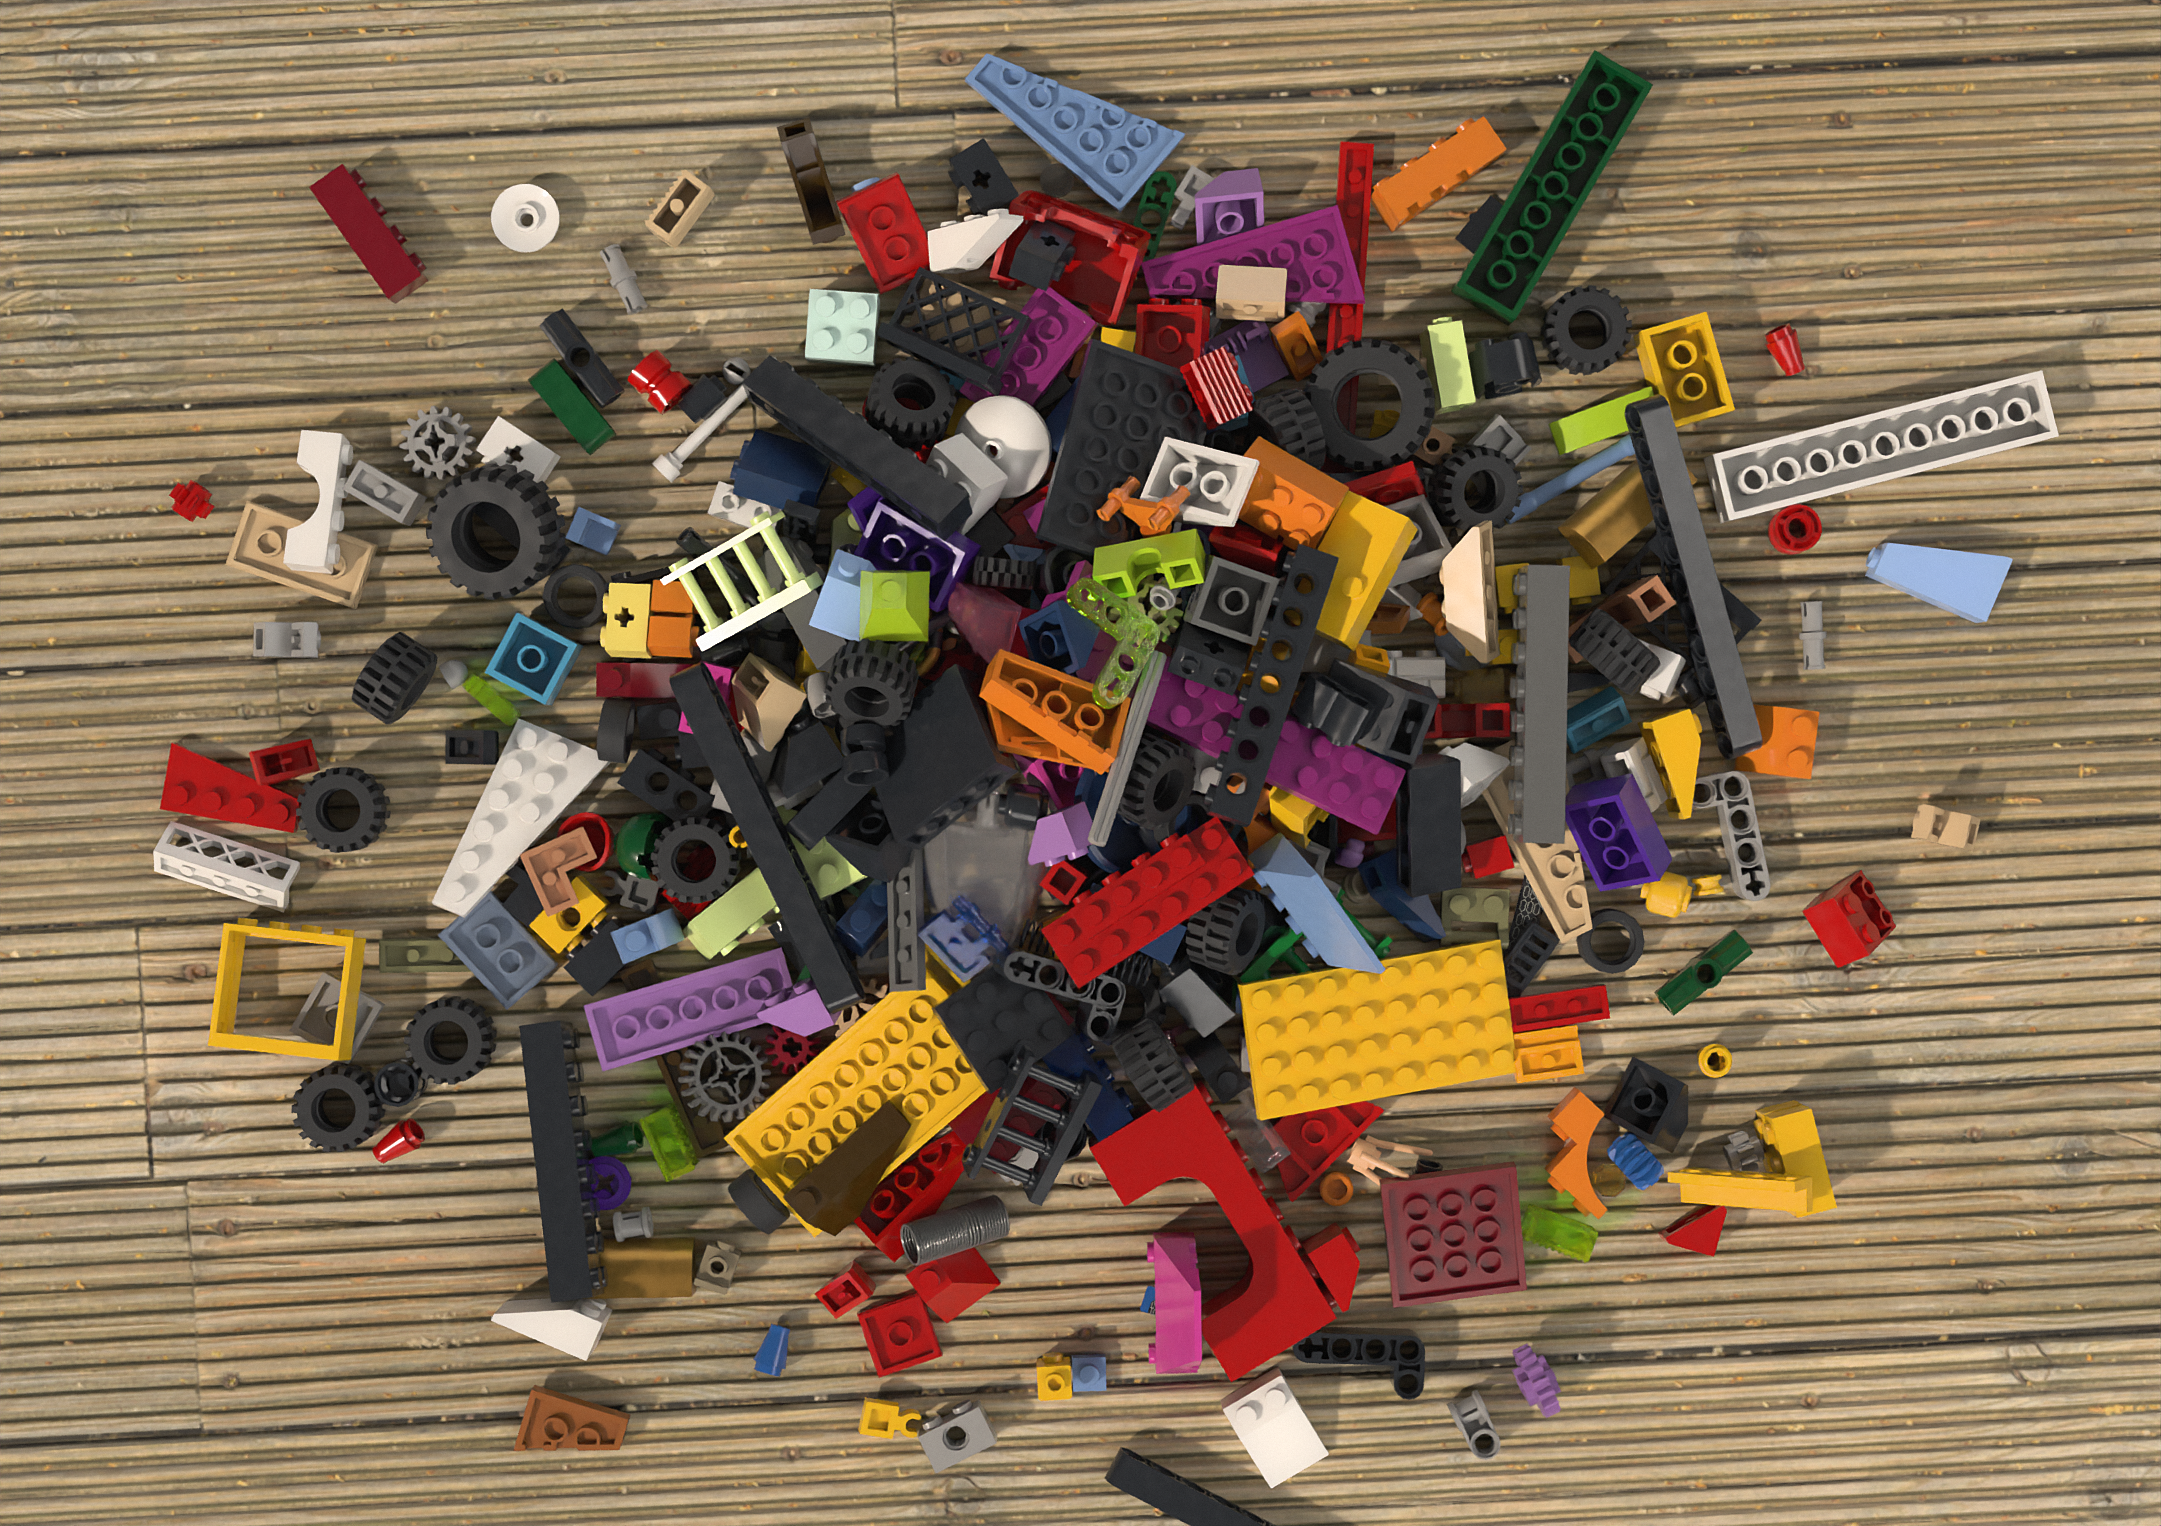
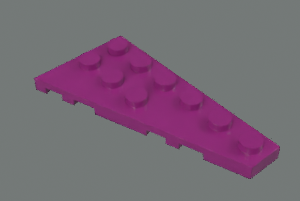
[1141,205,1366,304]

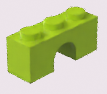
[1092,529,1206,602]

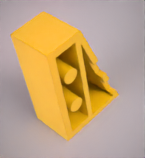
[1269,743,1366,849]

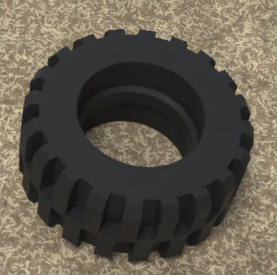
[1304,338,1436,471]
[426,463,566,600]

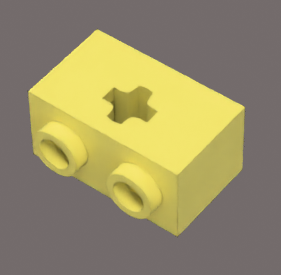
[600,583,654,658]

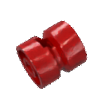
[627,350,692,415]

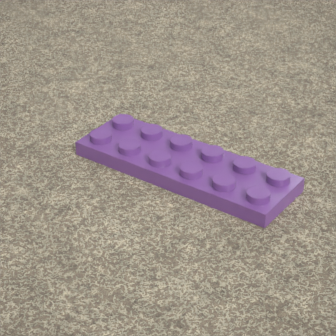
[583,947,793,1072]

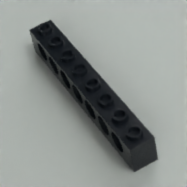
[1203,544,1339,827]

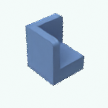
[565,507,621,555]

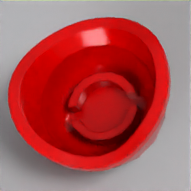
[557,812,615,872]

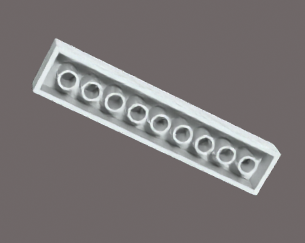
[1704,370,2059,524]

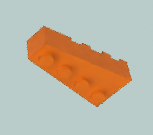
[1370,116,1507,233]
[979,649,1131,775]

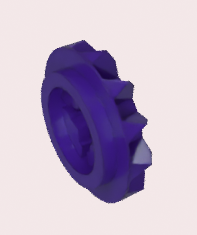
[589,1156,632,1210]

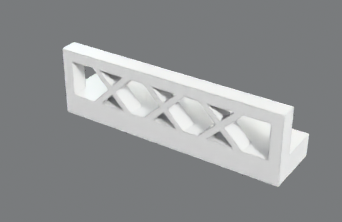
[153,821,300,912]

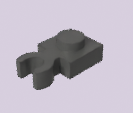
[600,870,663,914]

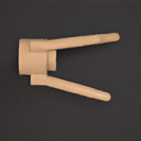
[1347,1135,1433,1186]

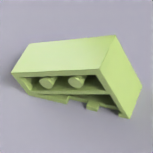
[682,867,780,962]

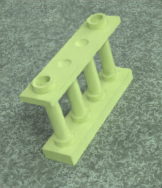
[660,511,824,651]

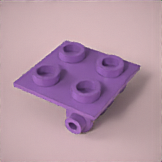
[1204,320,1289,393]

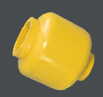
[1640,871,1693,918]

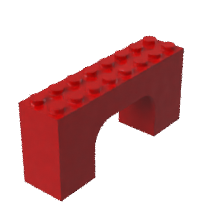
[1088,1076,1338,1383]

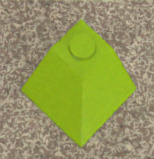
[859,570,930,641]

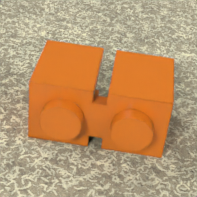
[647,580,700,658]

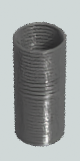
[900,1194,1010,1266]

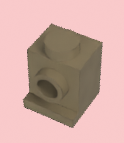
[694,1238,742,1295]

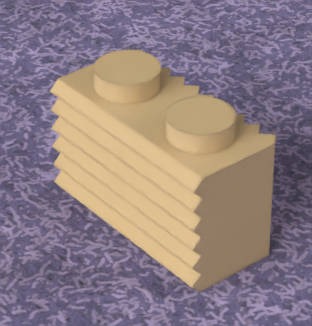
[645,170,715,249]

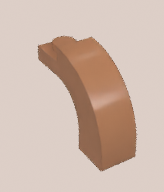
[1568,575,1676,664]

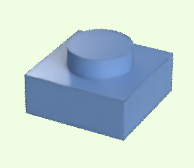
[1072,1354,1107,1392]

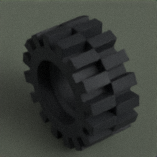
[972,556,1037,590]

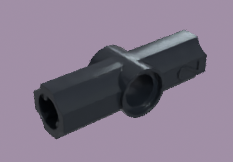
[539,308,625,408]

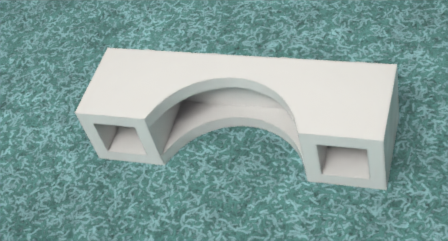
[283,430,353,574]

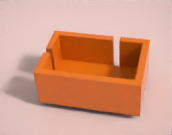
[1238,436,1349,550]

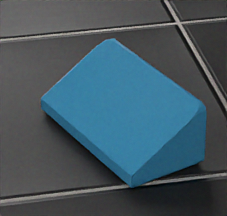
[1566,687,1632,754]

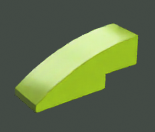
[1548,386,1654,456]

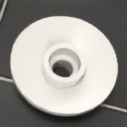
[491,184,560,253]

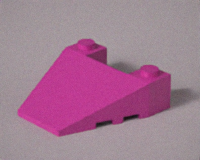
[1147,1232,1202,1374]

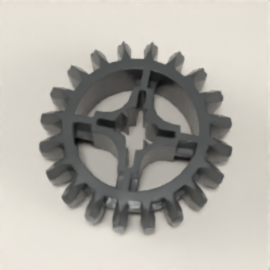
[679,1031,771,1122]

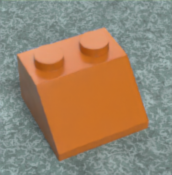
[1734,704,1820,779]

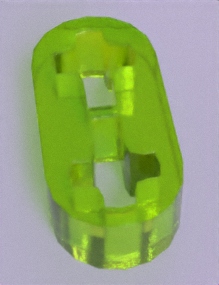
[462,672,522,727]

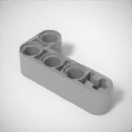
[1692,771,1770,901]

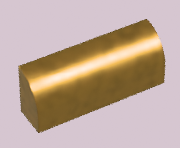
[1558,459,1698,569]
[583,1237,696,1299]

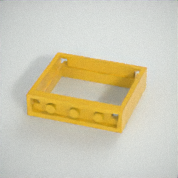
[208,918,366,1061]

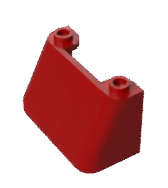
[989,190,1151,325]

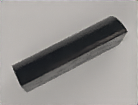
[1395,754,1462,898]

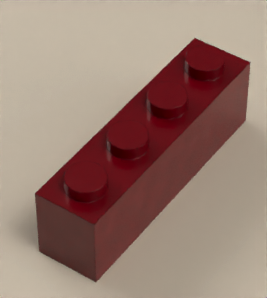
[309,164,429,304]

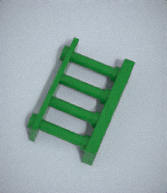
[1237,889,1393,983]

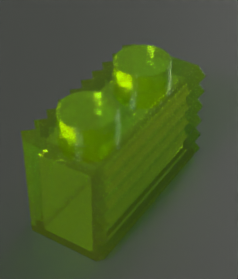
[639,1103,700,1182]
[1521,1203,1599,1263]

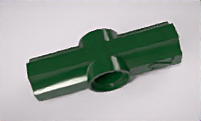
[1654,930,1753,1016]

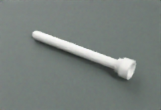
[652,357,777,483]

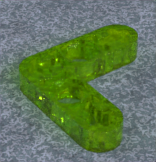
[1067,578,1160,709]

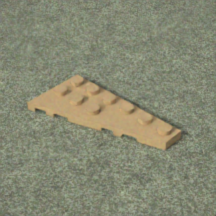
[1482,739,1593,944]

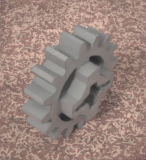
[400,406,476,481]

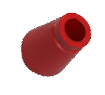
[1764,323,1805,376]
[372,1118,425,1164]

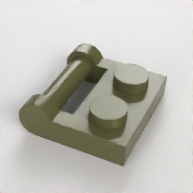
[1439,886,1510,950]

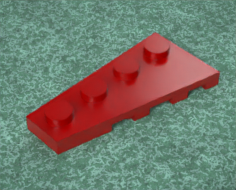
[160,743,301,833]

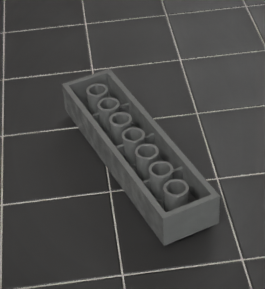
[1508,565,1570,844]

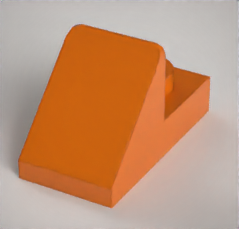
[1270,311,1323,382]

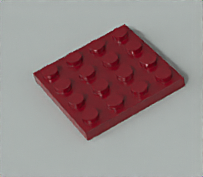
[1379,1161,1527,1308]

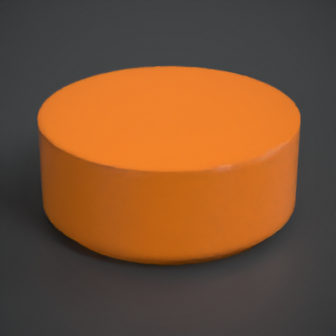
[1319,1171,1354,1206]

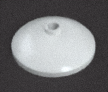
[954,395,1052,499]

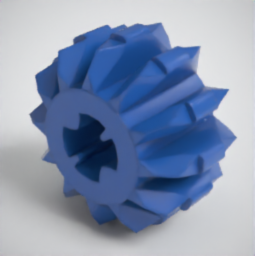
[1607,1132,1664,1190]

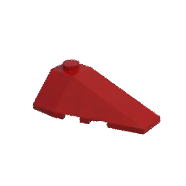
[854,1131,967,1263]

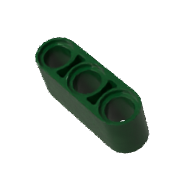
[528,358,616,455]

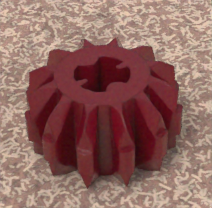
[765,1025,822,1074]

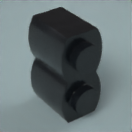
[1291,672,1376,747]

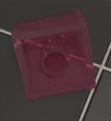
[948,582,1022,665]

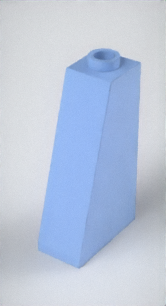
[1865,543,2013,623]

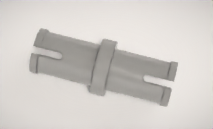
[600,244,648,315]
[1799,601,1827,670]

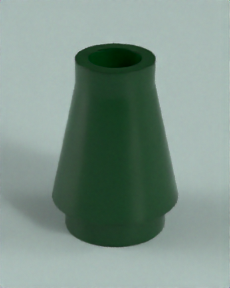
[591,1120,644,1157]

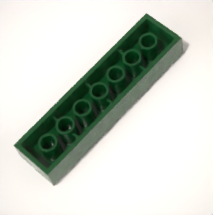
[1451,50,1653,326]

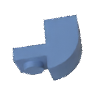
[610,908,685,964]

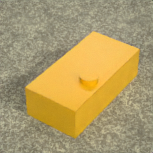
[1284,491,1418,652]

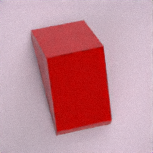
[249,738,320,786]
[1658,1204,1727,1257]
[814,1259,876,1319]

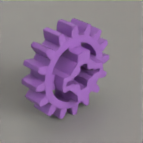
[1512,1343,1561,1418]

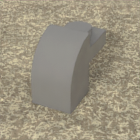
[253,622,321,658]

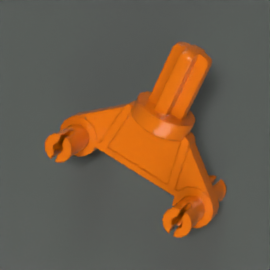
[1097,476,1190,539]

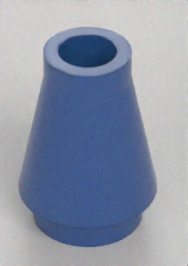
[753,1324,790,1377]

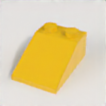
[1637,709,1702,819]

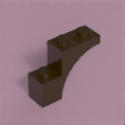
[777,117,846,245]

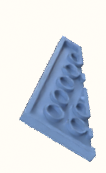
[965,53,1185,214]

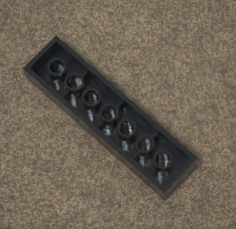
[519,1020,608,1303]

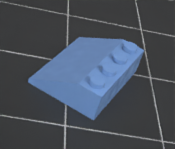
[1247,832,1386,974]

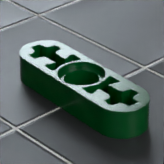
[1133,171,1177,269]

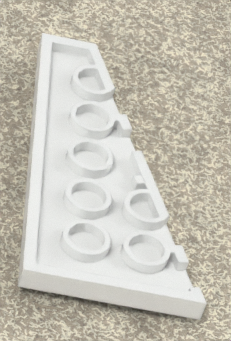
[432,718,611,918]

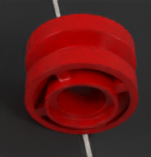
[1768,504,1822,555]

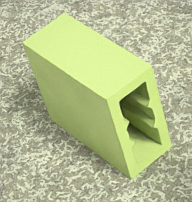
[1419,317,1476,415]

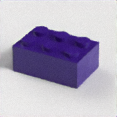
[854,499,981,612]
[1565,773,1673,892]

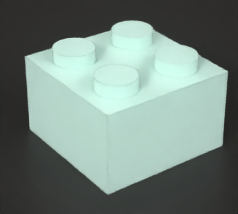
[805,289,880,367]

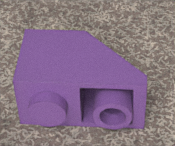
[1028,801,1093,867]
[756,978,842,1037]

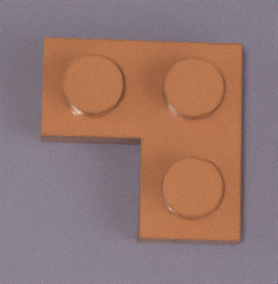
[519,827,597,917]

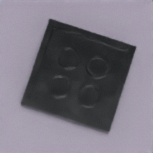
[931,961,1074,1094]

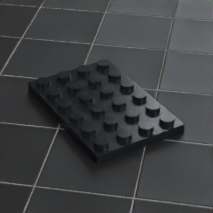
[1035,339,1207,579]

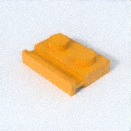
[1513,1024,1585,1083]

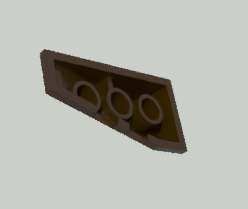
[783,1100,912,1236]

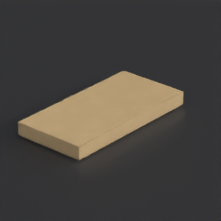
[225,501,378,609]

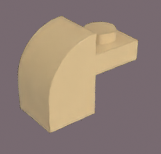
[1911,804,1981,852]

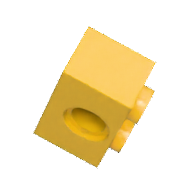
[529,875,610,954]

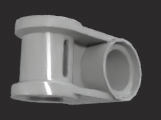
[803,672,840,729]
[1447,1390,1501,1460]

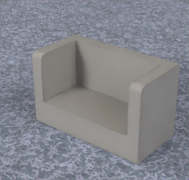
[342,460,427,526]

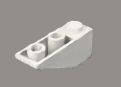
[927,209,1023,274]

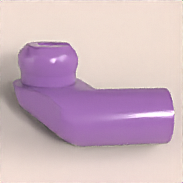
[1335,838,1365,868]

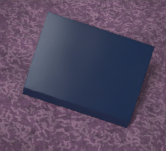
[1018,600,1101,675]

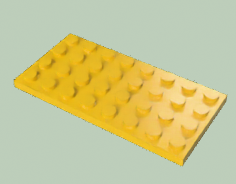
[1238,939,1516,1120]
[724,965,986,1238]

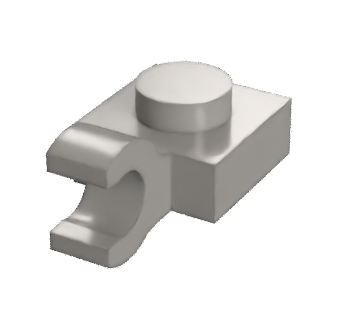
[1170,165,1215,231]

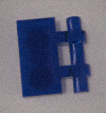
[918,894,1009,983]

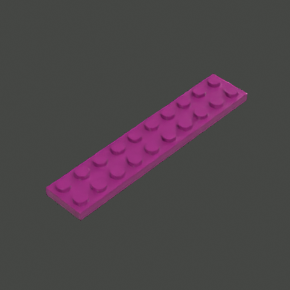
[1070,623,1406,835]

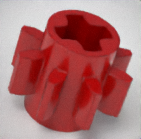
[169,480,215,522]

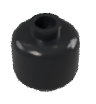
[998,783,1049,830]

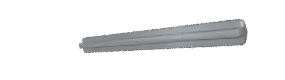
[1088,650,1167,847]

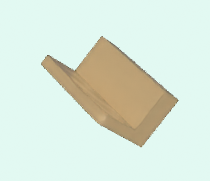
[1216,265,1287,322]

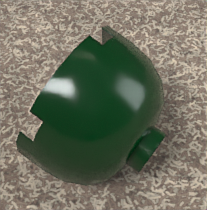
[614,813,673,882]

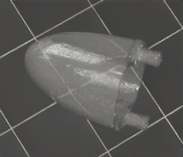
[923,781,1050,975]

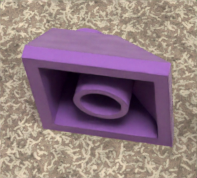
[1195,168,1264,246]

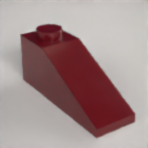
[596,663,695,698]

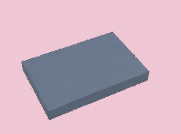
[438,891,558,1010]

